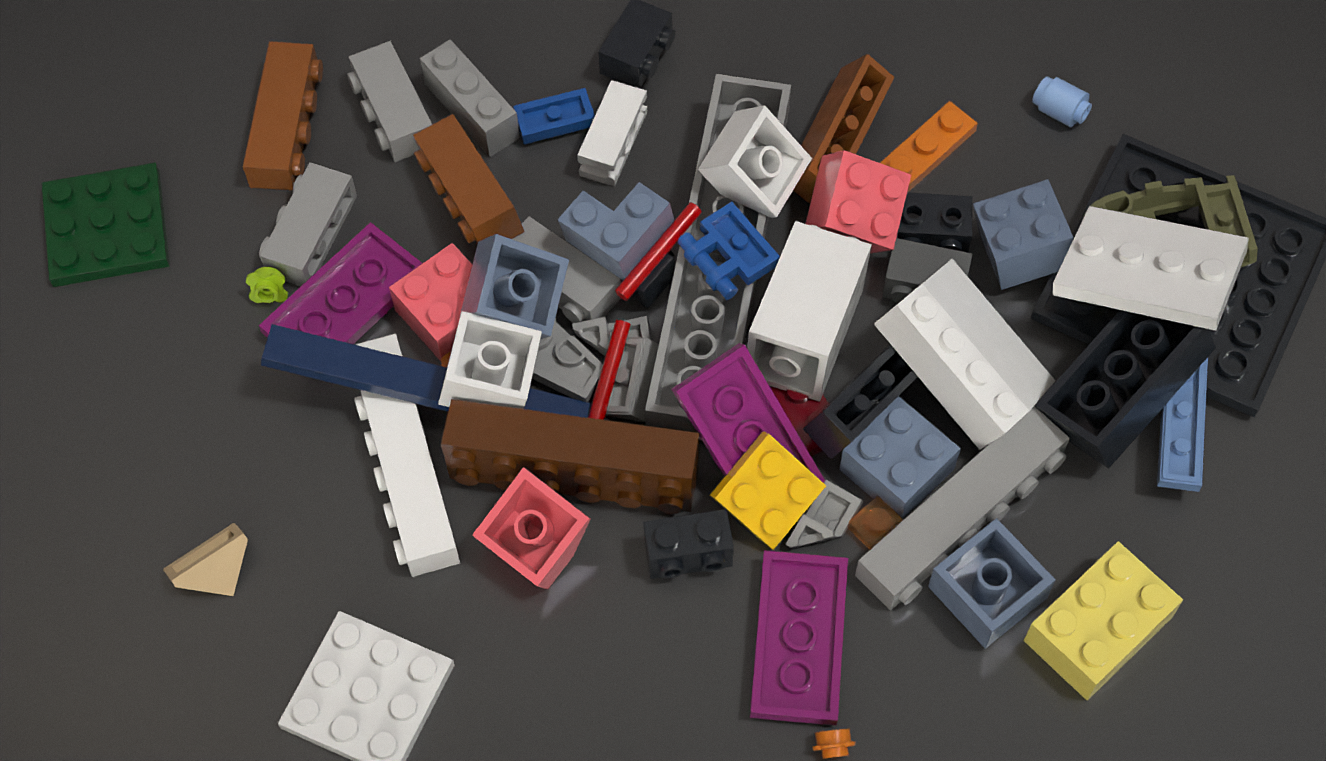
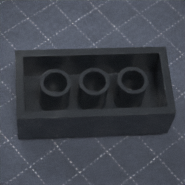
[1036,310,1216,469]

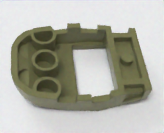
[1083,175,1258,268]

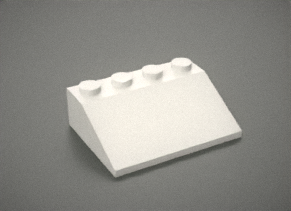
[874,259,1055,450]

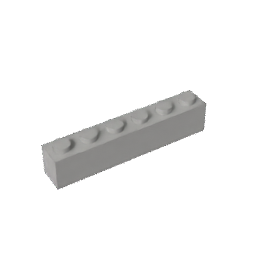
[855,406,1069,611]

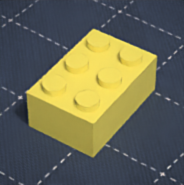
[1024,541,1183,701]

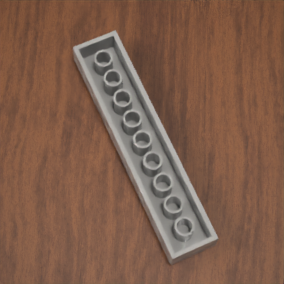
[645,74,791,441]

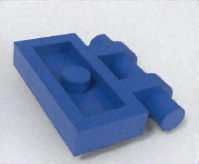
[678,202,780,300]

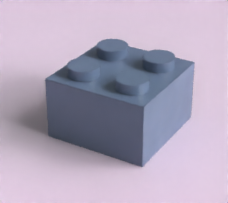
[973,179,1074,290]
[459,234,569,339]
[839,396,961,522]
[928,518,1056,649]

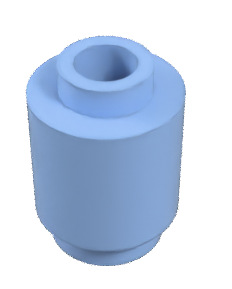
[1032,76,1092,127]

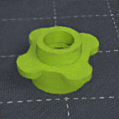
[246,267,288,303]

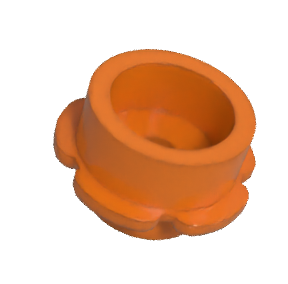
[812,728,856,759]

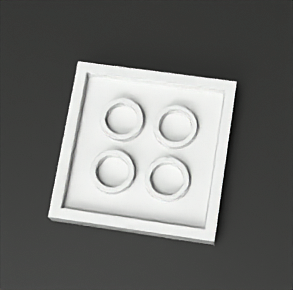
[278,611,454,761]

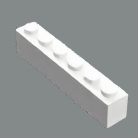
[355,334,460,577]

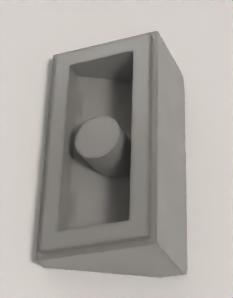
[605,337,659,422]

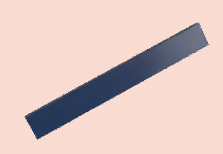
[261,324,590,418]

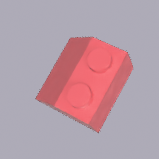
[472,467,591,589]

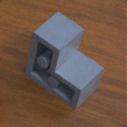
[558,182,674,280]

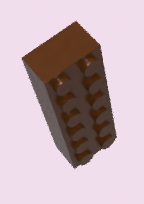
[441,399,699,514]

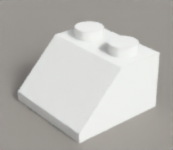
[698,105,812,218]

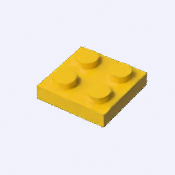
[710,431,826,550]

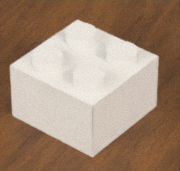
[438,311,542,409]

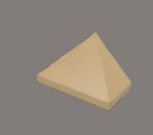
[163,523,248,596]

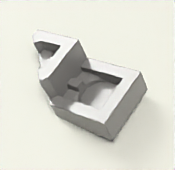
[572,316,652,356]
[786,480,863,549]

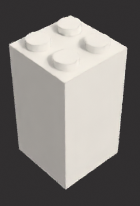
[747,221,872,402]

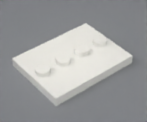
[1053,206,1249,331]

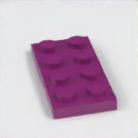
[259,222,423,344]
[671,343,825,483]
[750,550,848,726]

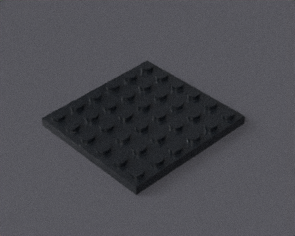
[1030,134,1326,418]

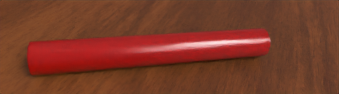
[615,202,702,301]
[588,320,631,420]

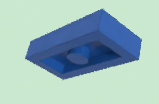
[513,88,595,144]

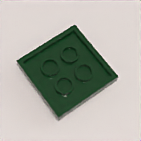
[42,162,170,287]

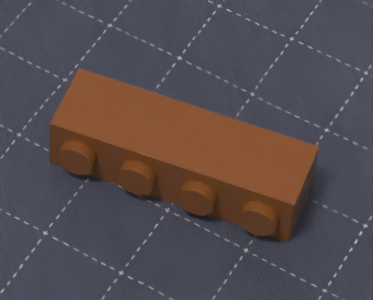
[243,41,323,190]
[793,54,894,204]
[413,114,525,245]

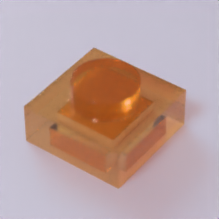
[848,496,903,550]

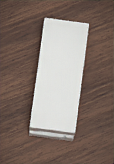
[577,80,647,187]

